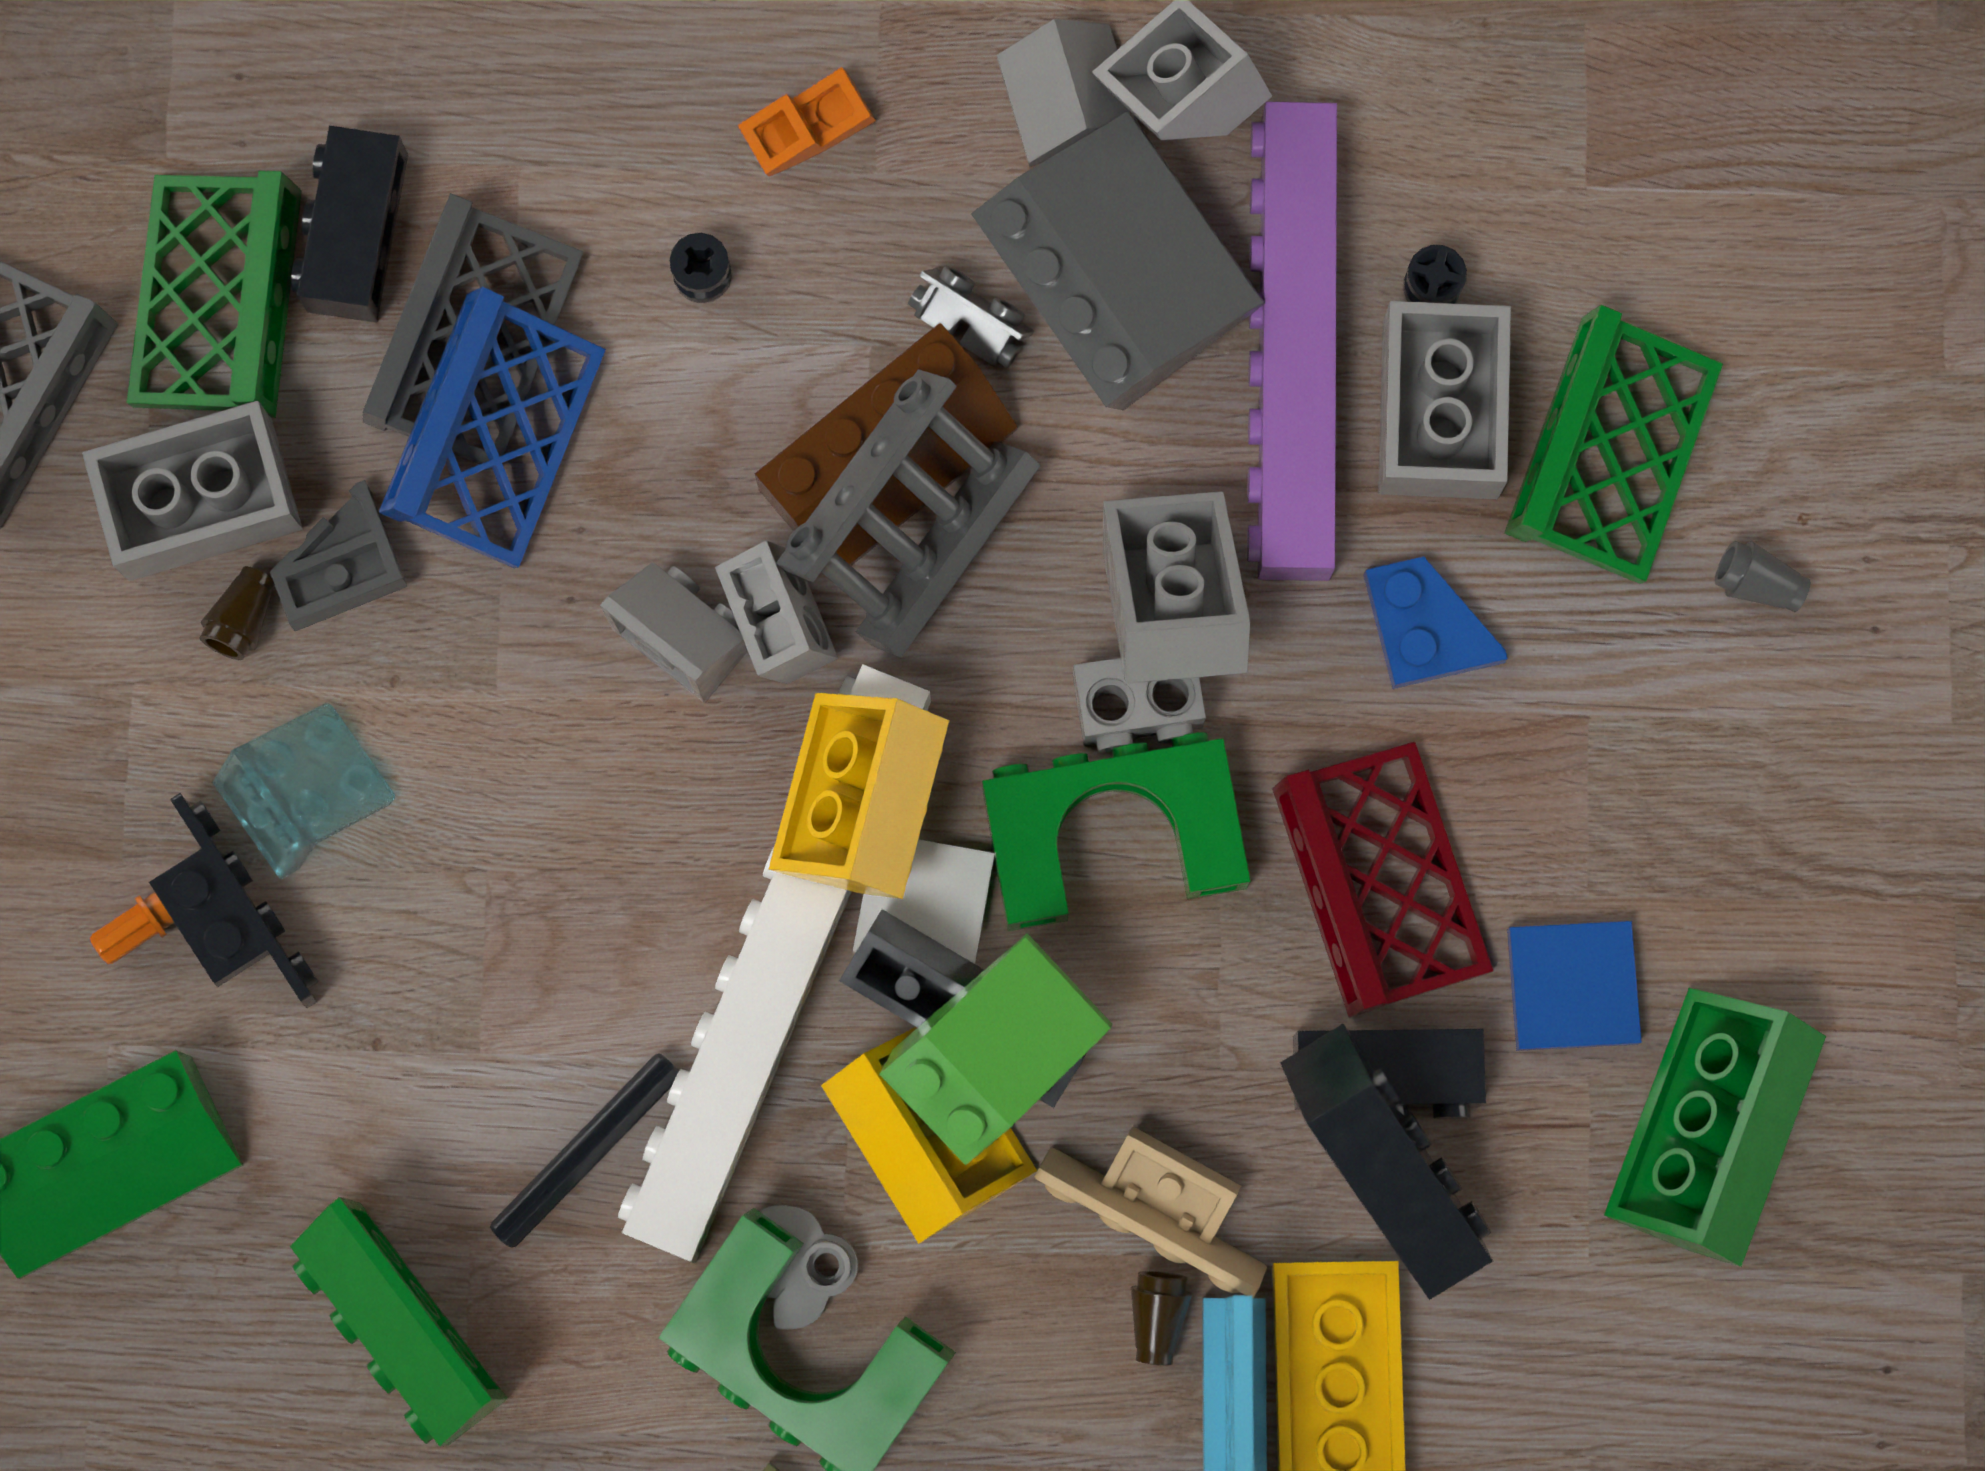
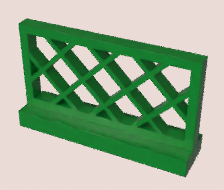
[127,171,302,418]
[1504,305,1723,584]

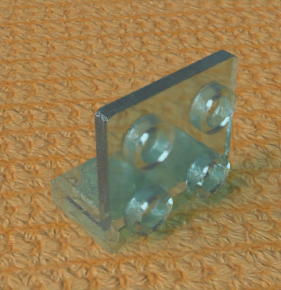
[212,703,395,880]

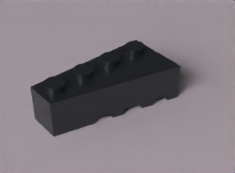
[1280,1023,1493,1300]

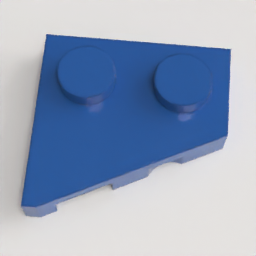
[1363,556,1508,689]

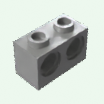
[715,540,838,684]
[1072,658,1206,752]

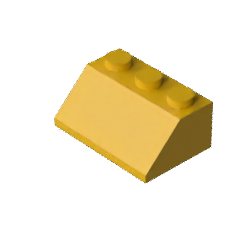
[768,693,949,899]
[821,1027,1037,1244]

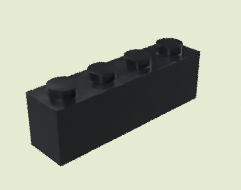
[839,909,1087,1108]

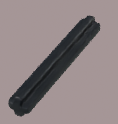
[490,1053,679,1248]

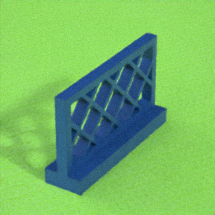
[379,287,606,568]

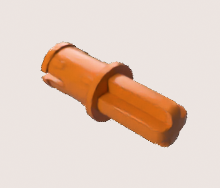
[90,892,174,964]

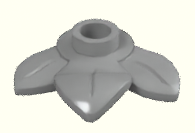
[760,1205,858,1329]

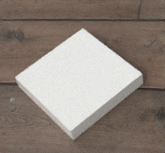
[853,840,994,964]

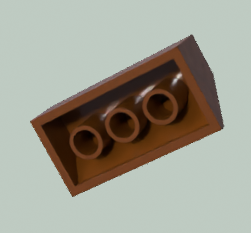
[755,323,1018,566]

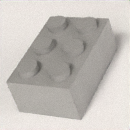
[1378,301,1511,499]
[82,401,303,581]
[1103,491,1250,683]

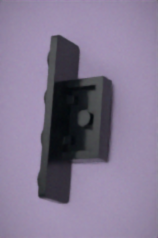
[149,793,318,1008]

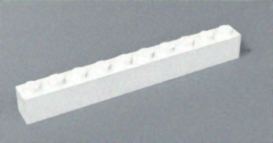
[618,664,931,1264]

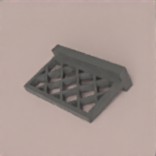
[363,193,584,469]
[0,261,118,529]

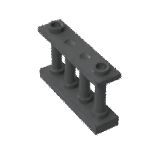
[776,369,1041,658]

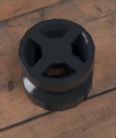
[669,232,732,303]
[1403,245,1467,304]

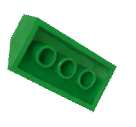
[1604,988,1826,1267]
[0,1050,244,1279]
[290,1197,508,1447]

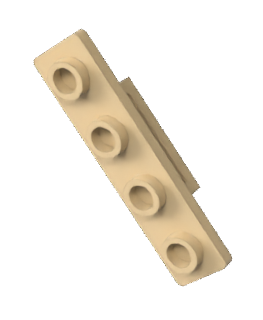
[1034,1126,1267,1298]

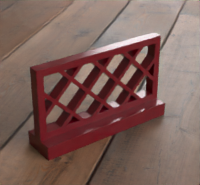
[1272,742,1493,1018]

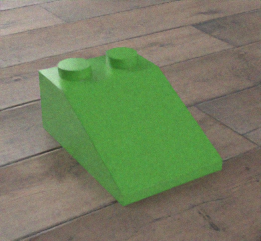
[880,933,1113,1165]

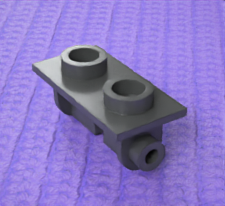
[908,266,1034,368]

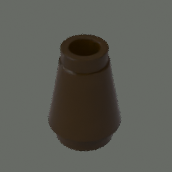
[199,566,275,660]
[1131,1271,1192,1366]

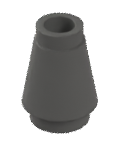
[1715,541,1811,612]

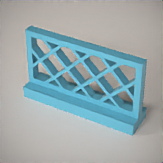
[1202,1295,1267,1471]

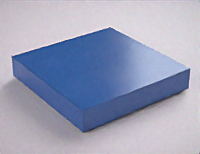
[1507,921,1642,1051]

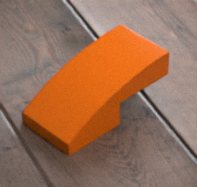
[737,67,876,177]

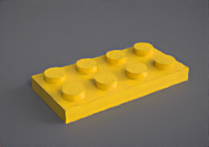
[1272,1261,1406,1471]

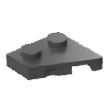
[270,480,407,632]

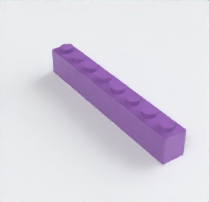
[1247,102,1337,581]

